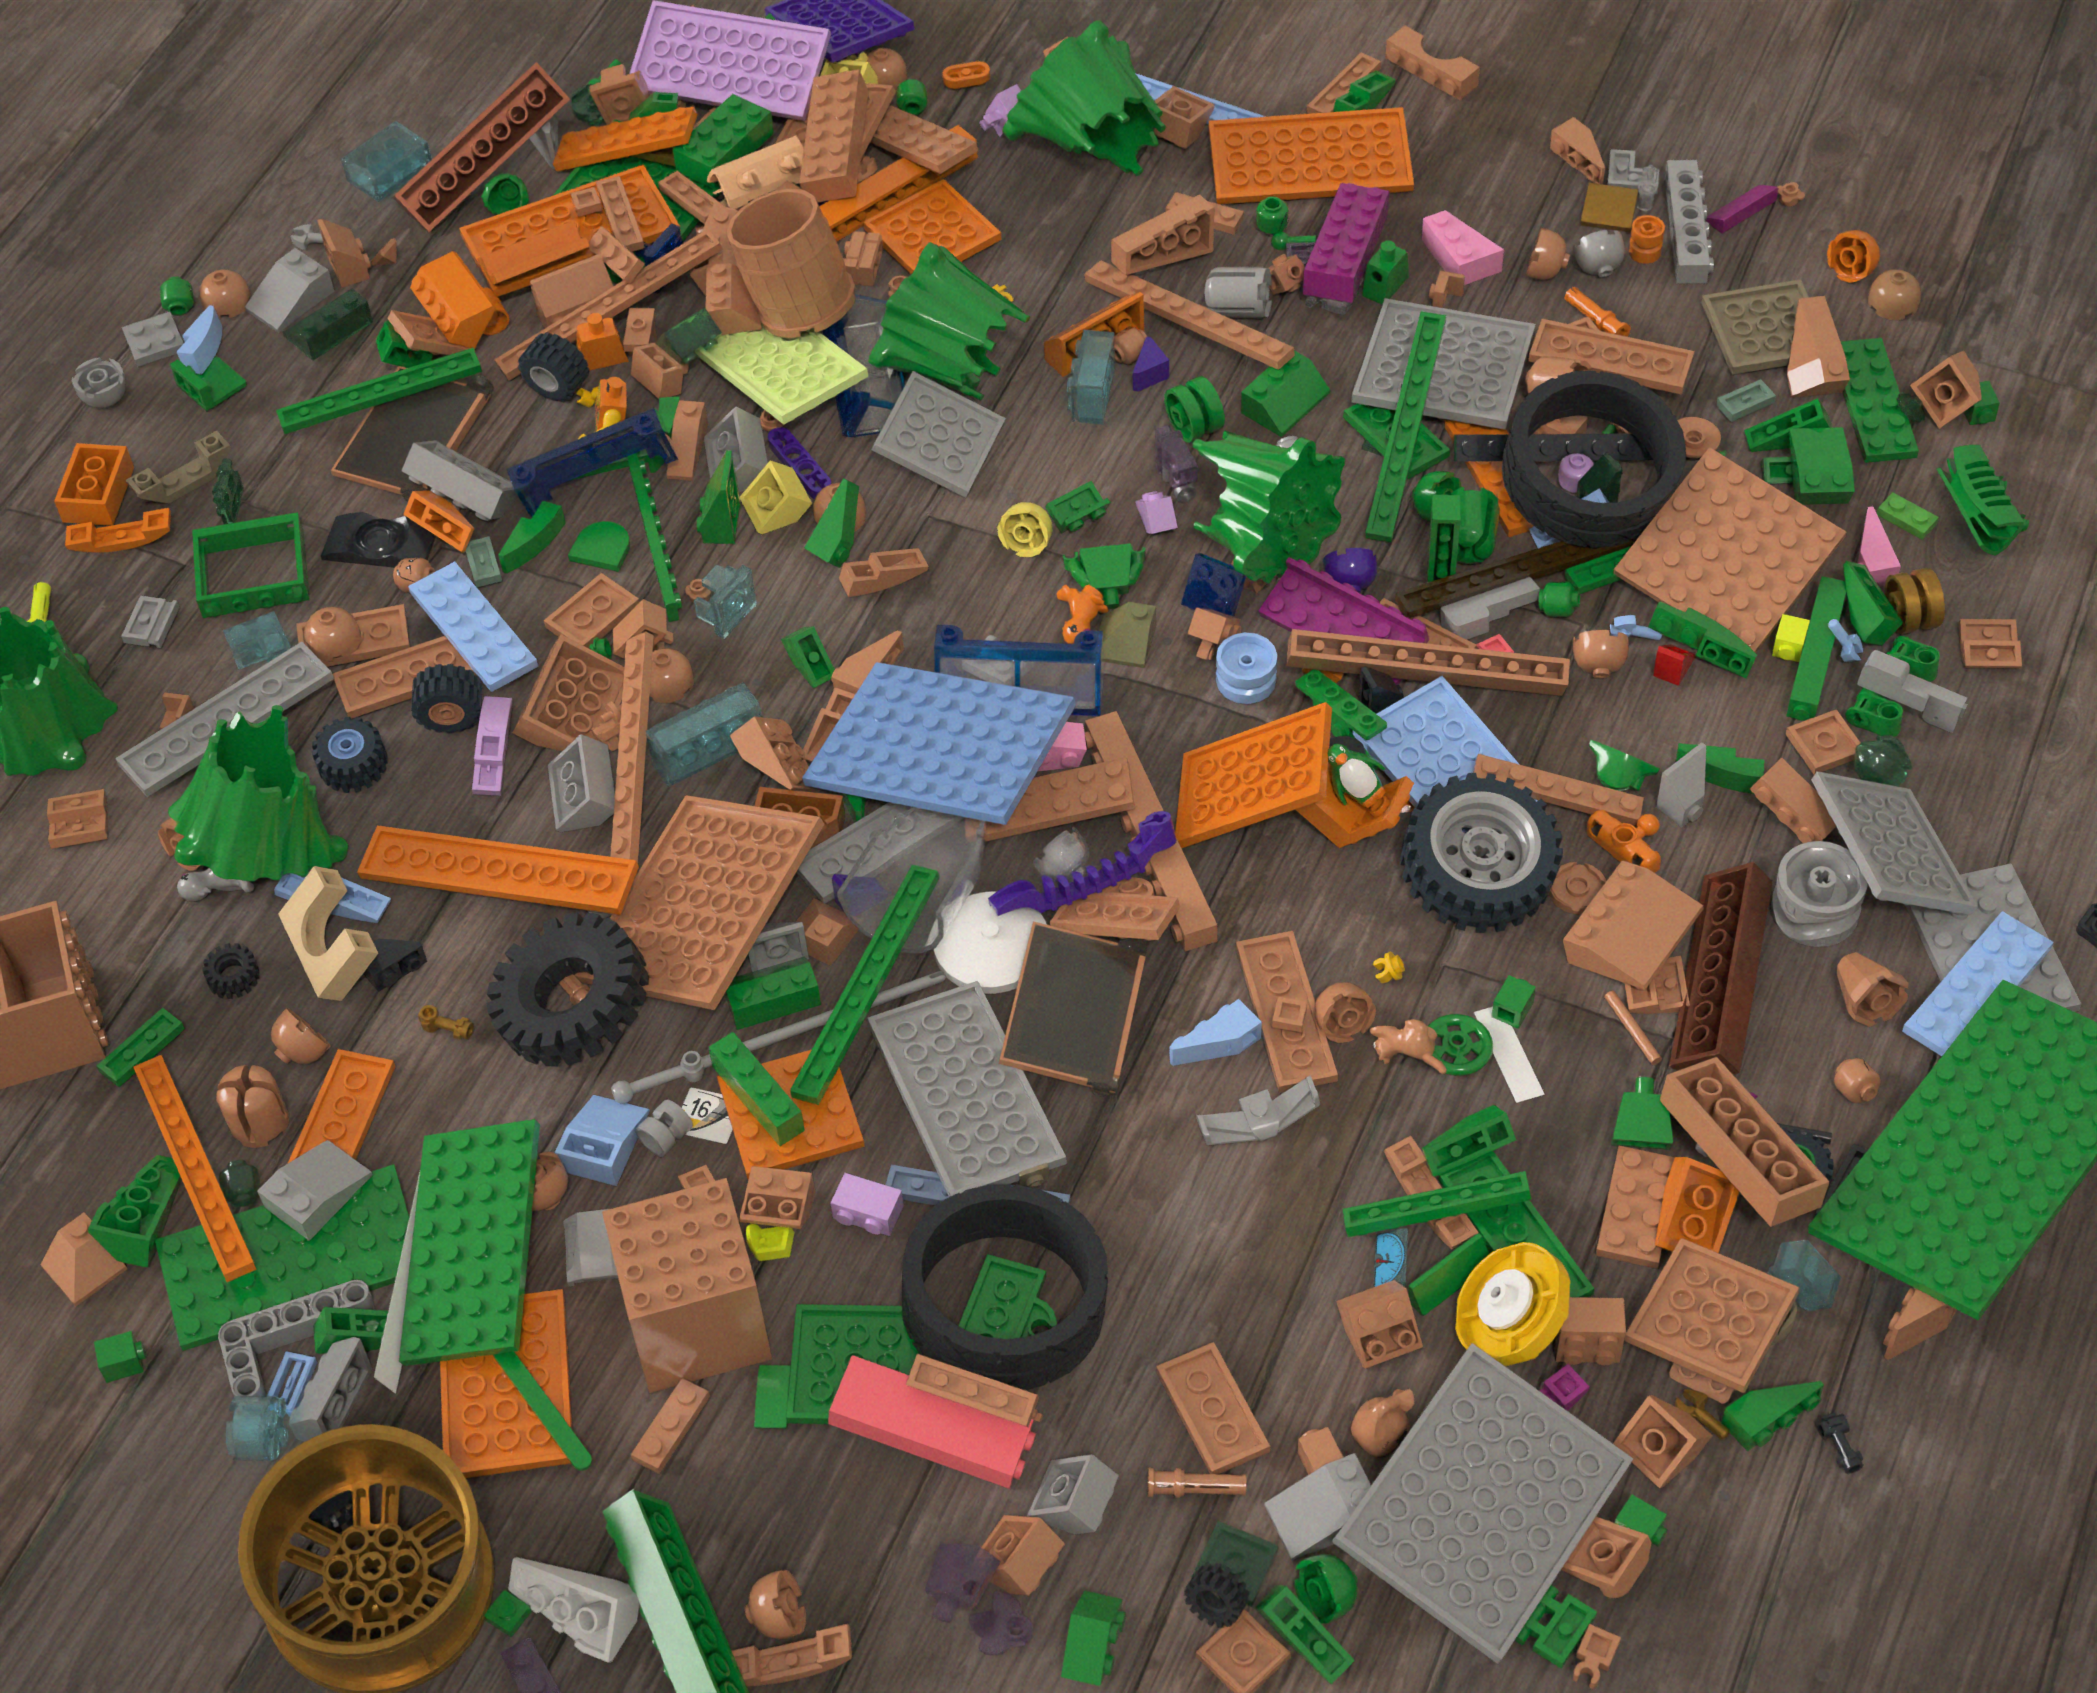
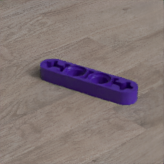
[768,427,832,499]

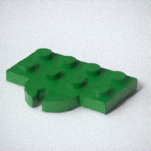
[958,1254,1057,1339]

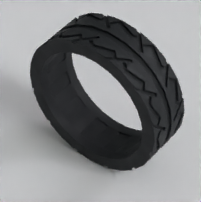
[1502,371,1686,548]
[902,1184,1108,1390]

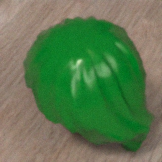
[481,173,529,215]

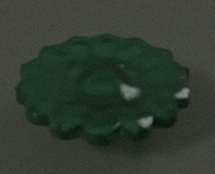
[1897,392,1926,423]

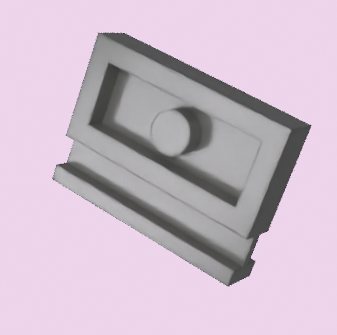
[121,596,179,648]

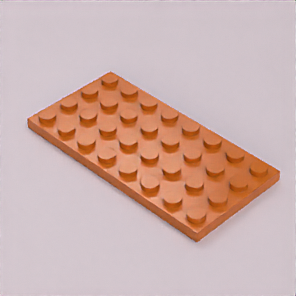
[1208,107,1414,204]
[459,165,681,296]

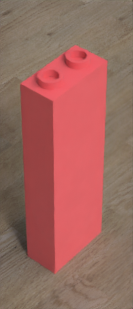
[828,1355,1036,1489]

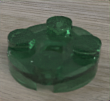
[571,84,604,126]

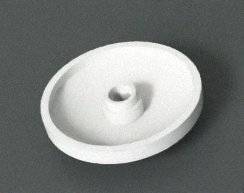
[933,892,1049,994]

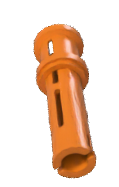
[1565,287,1631,337]

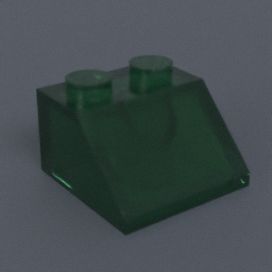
[655,307,722,364]

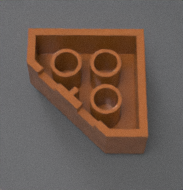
[754,787,846,849]

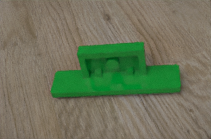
[1295,669,1387,740]

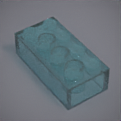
[645,682,762,787]

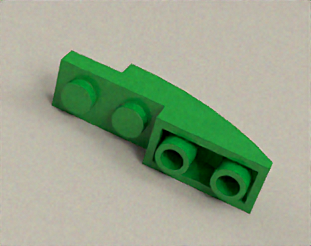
[1648,601,1757,679]

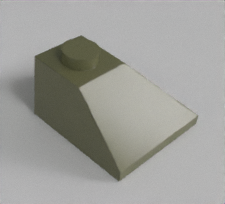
[1091,602,1156,668]

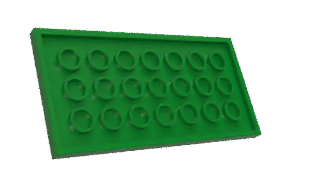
[399,1119,540,1366]
[155,1164,410,1351]

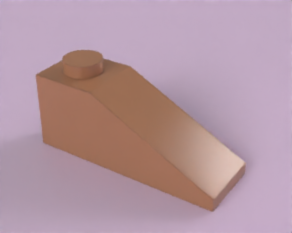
[667,400,708,481]
[831,630,904,694]

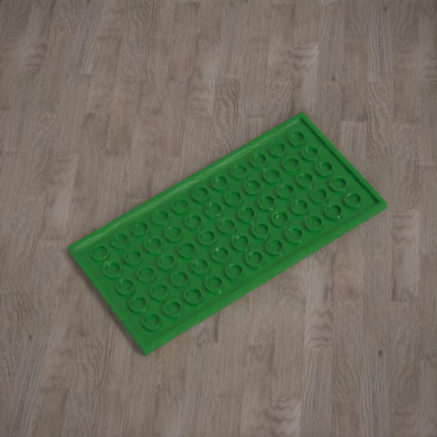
[1808,980,2097,1320]

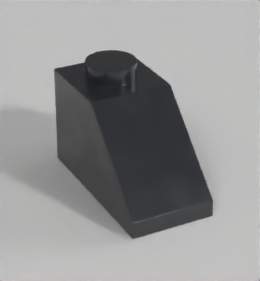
[1359,666,1404,714]

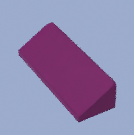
[1705,185,1778,233]

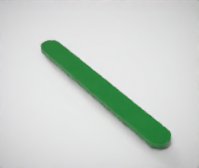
[493,1352,592,1471]

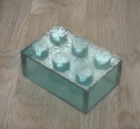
[341,121,432,202]
[1067,330,1115,425]

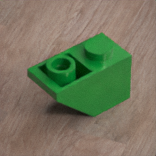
[629,92,678,120]

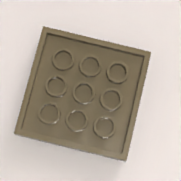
[1701,280,1809,375]

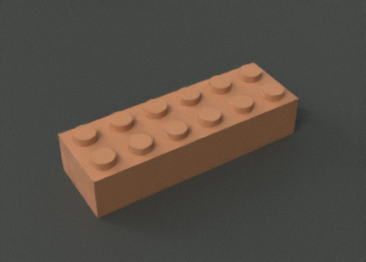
[799,69,869,202]
[1660,1057,1829,1227]

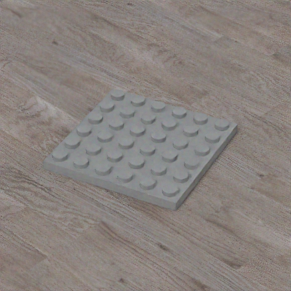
[1351,298,1536,430]

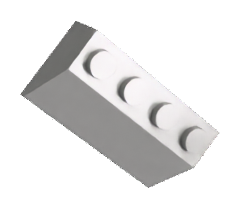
[401,440,523,521]

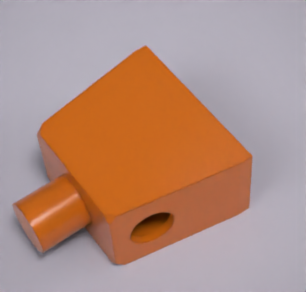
[576,313,629,371]

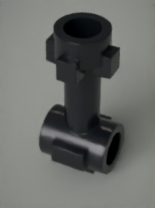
[1817,1413,1863,1474]

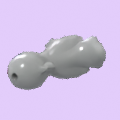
[177,868,254,902]

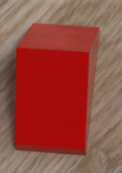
[1653,644,1696,686]

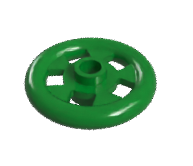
[1428,1014,1493,1076]

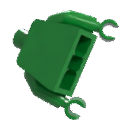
[1063,543,1146,609]

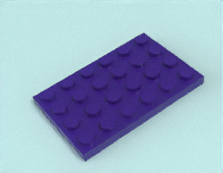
[765,0,915,62]

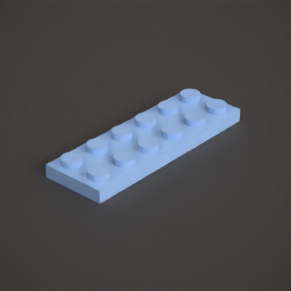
[408,562,538,692]
[1902,911,2054,1056]

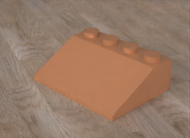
[512,634,624,751]
[1563,860,1703,990]

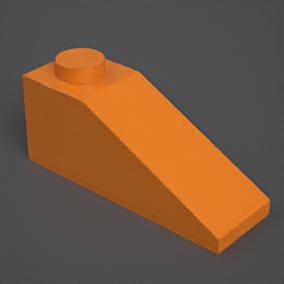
[403,491,474,552]

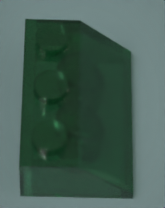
[282,288,373,361]

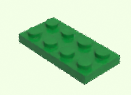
[1343,403,1450,479]

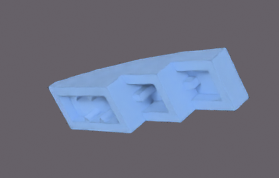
[274,873,391,923]

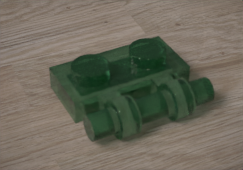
[212,458,244,525]

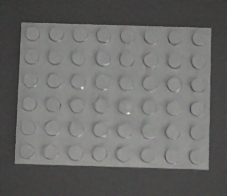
[1332,1343,1633,1664]

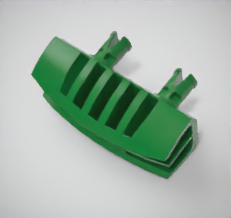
[1937,445,2029,556]

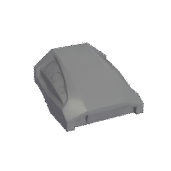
[563,1209,618,1286]

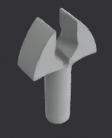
[290,224,324,250]

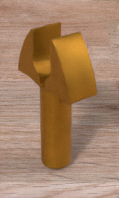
[1675,1389,1730,1440]

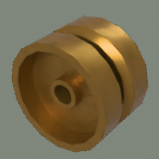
[1884,568,1945,634]

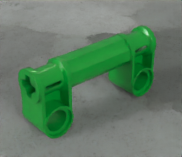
[1845,636,1940,738]

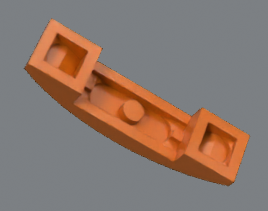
[65,508,171,553]

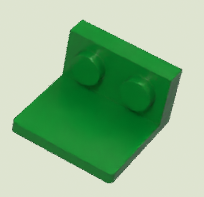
[170,357,247,411]

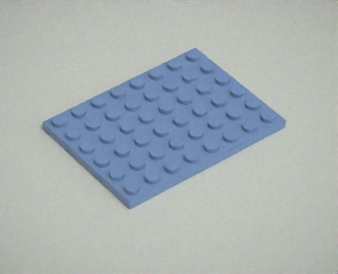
[802,662,1076,825]

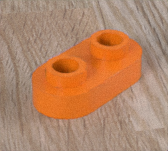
[943,61,990,89]

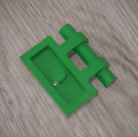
[1515,1585,1597,1669]

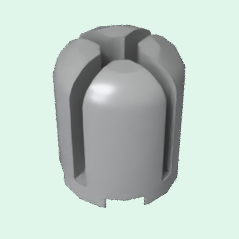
[1204,267,1272,318]

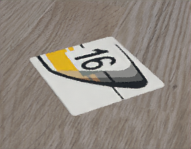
[682,1088,732,1144]

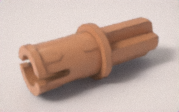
[558,974,590,1005]

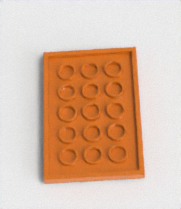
[1175,702,1332,848]
[440,1289,573,1478]

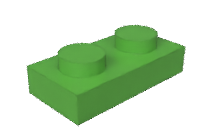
[1877,492,1939,540]

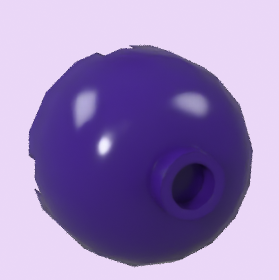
[1323,548,1377,593]

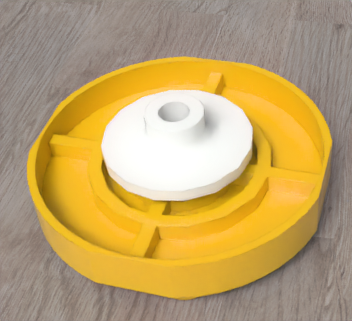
[1456,1242,1570,1366]

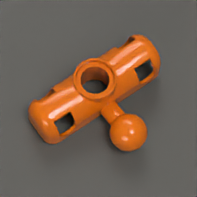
[1586,810,1661,873]

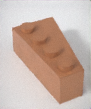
[1111,194,1215,275]

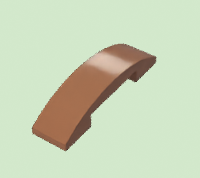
[1384,1136,1478,1249]
[732,1624,852,1686]

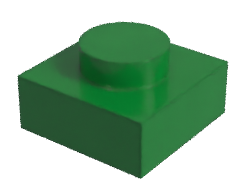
[484,1590,532,1638]

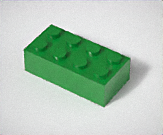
[673,94,774,189]

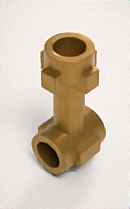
[418,1005,474,1040]

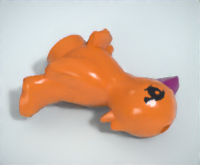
[1057,585,1109,648]

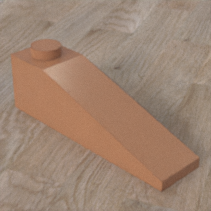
[1787,296,1850,398]

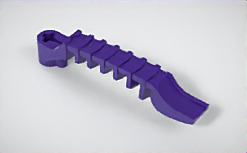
[988,811,1177,916]

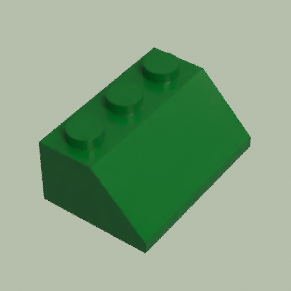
[1241,350,1330,437]
[724,956,821,1030]

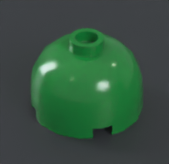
[1412,471,1462,522]
[1294,1554,1357,1624]

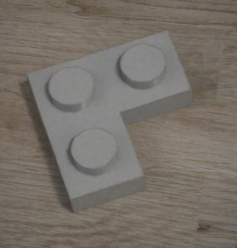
[1608,149,1659,194]

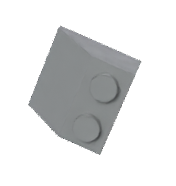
[1027,1454,1119,1534]

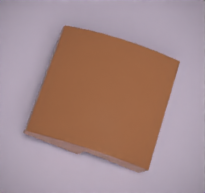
[1958,619,2022,668]
[47,789,108,849]
[1625,956,1690,1014]

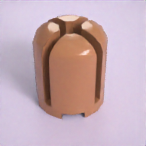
[216,1065,289,1148]

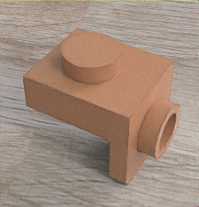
[1429,271,1465,308]

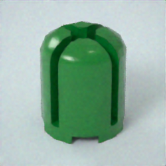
[1450,487,1500,565]

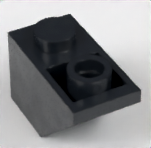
[363,939,427,992]

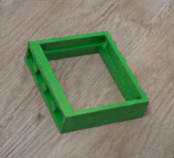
[192,512,310,618]

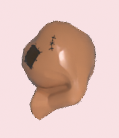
[1351,1389,1414,1457]

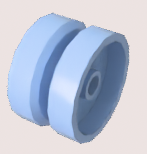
[1216,632,1277,704]

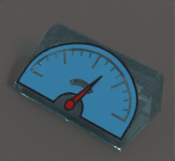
[1374,1228,1408,1287]

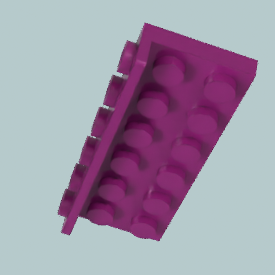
[1258,557,1429,685]

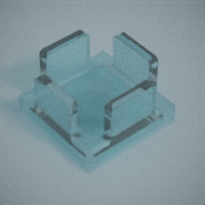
[694,565,757,639]

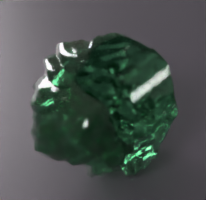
[1854,735,1912,787]

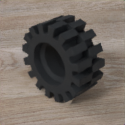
[202,943,260,999]
[1184,1563,1250,1628]

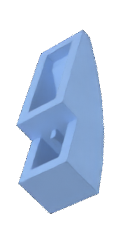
[177,305,222,374]

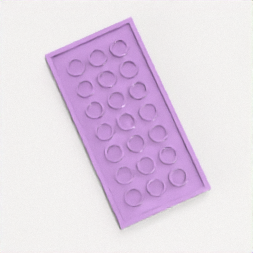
[630,0,831,121]

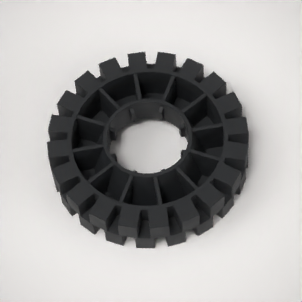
[486,912,648,1066]

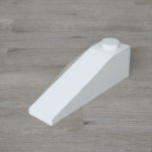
[508,1557,640,1662]

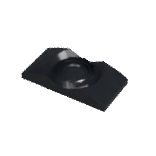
[321,512,436,568]

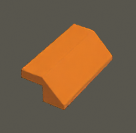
[478,221,590,285]

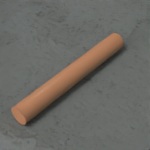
[1605,991,1662,1065]

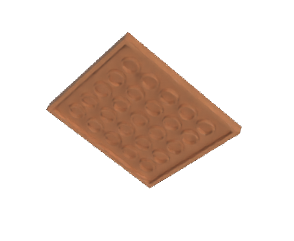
[1614,447,1846,653]

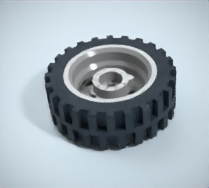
[1400,773,1563,933]

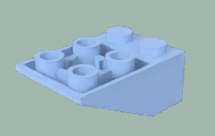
[555,1095,650,1186]

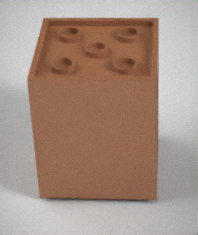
[0,901,109,1089]
[602,1178,772,1393]

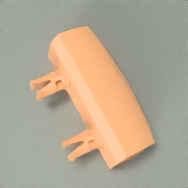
[707,136,804,209]

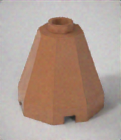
[1837,952,1908,1027]

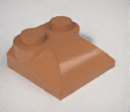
[1561,1517,1652,1598]

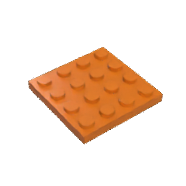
[863,179,1002,274]
[717,1050,865,1180]

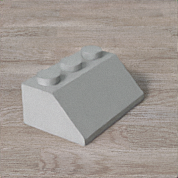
[704,407,768,492]
[548,734,615,832]
[289,1337,372,1442]

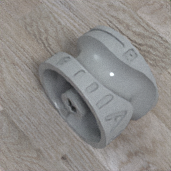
[1770,841,1868,947]

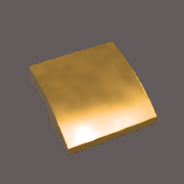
[1581,183,1639,232]

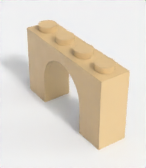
[278,866,378,1001]

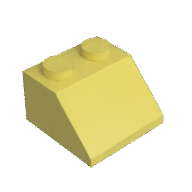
[740,460,812,534]

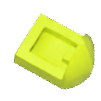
[746,1224,795,1261]

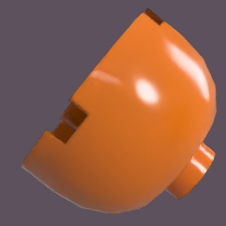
[1827,230,1880,282]

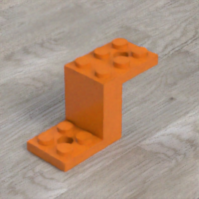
[1295,763,1414,848]

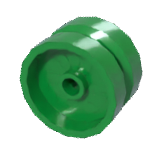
[1164,376,1225,443]

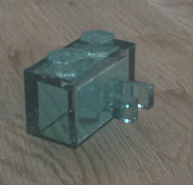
[1767,1240,1841,1311]

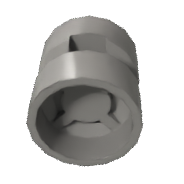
[635,1100,693,1157]

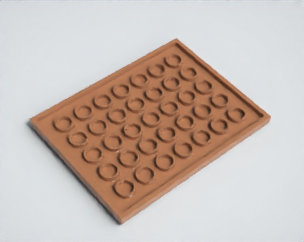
[574,795,824,1010]

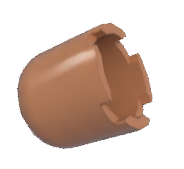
[1525,356,1591,394]

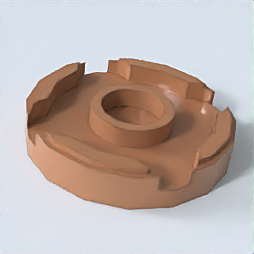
[1549,862,1606,914]

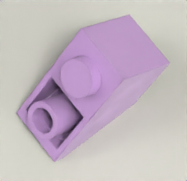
[1135,491,1178,534]

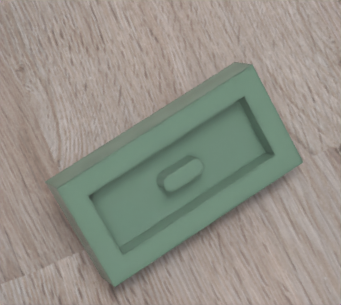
[1716,379,1776,422]
[465,536,502,588]

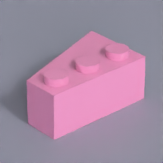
[1422,210,1504,285]
[1038,722,1087,771]

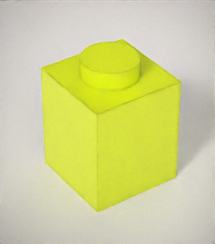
[1772,614,1810,662]

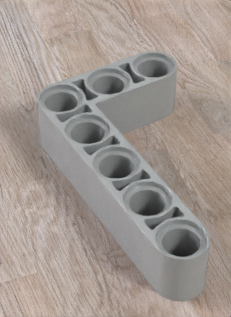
[218,1280,375,1413]

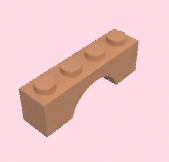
[1386,26,1480,100]

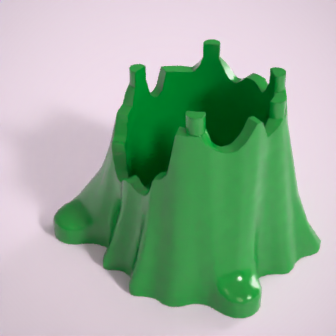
[1003,20,1166,176]
[868,242,1030,401]
[1193,431,1345,584]
[0,607,118,776]
[168,705,349,881]

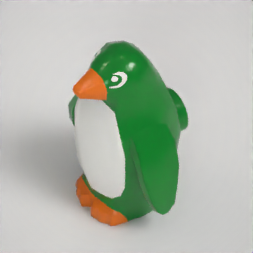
[1328,743,1386,808]

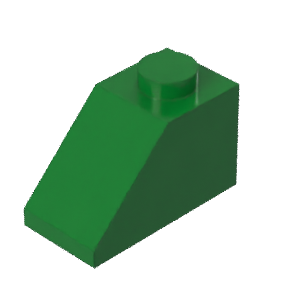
[781,626,835,688]

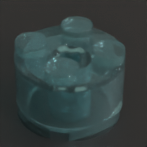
[226,1396,289,1461]

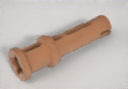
[1147,1467,1246,1498]

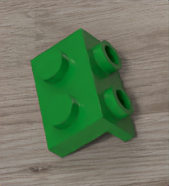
[1045,481,1111,534]

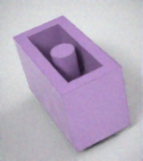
[831,1173,904,1236]

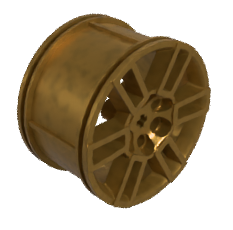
[238,1425,495,1693]

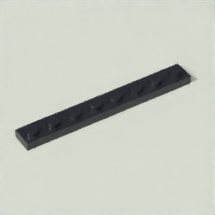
[1454,433,1653,462]

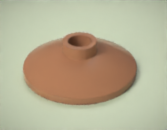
[1678,417,1721,458]

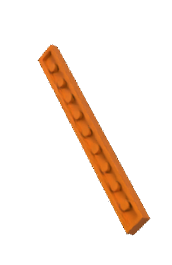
[133,1055,256,1282]

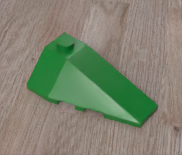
[88,1155,182,1268]

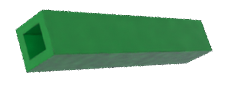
[1786,576,1847,721]

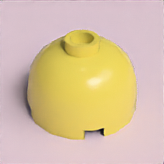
[997,502,1053,557]

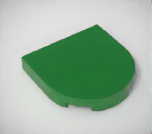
[568,521,630,572]

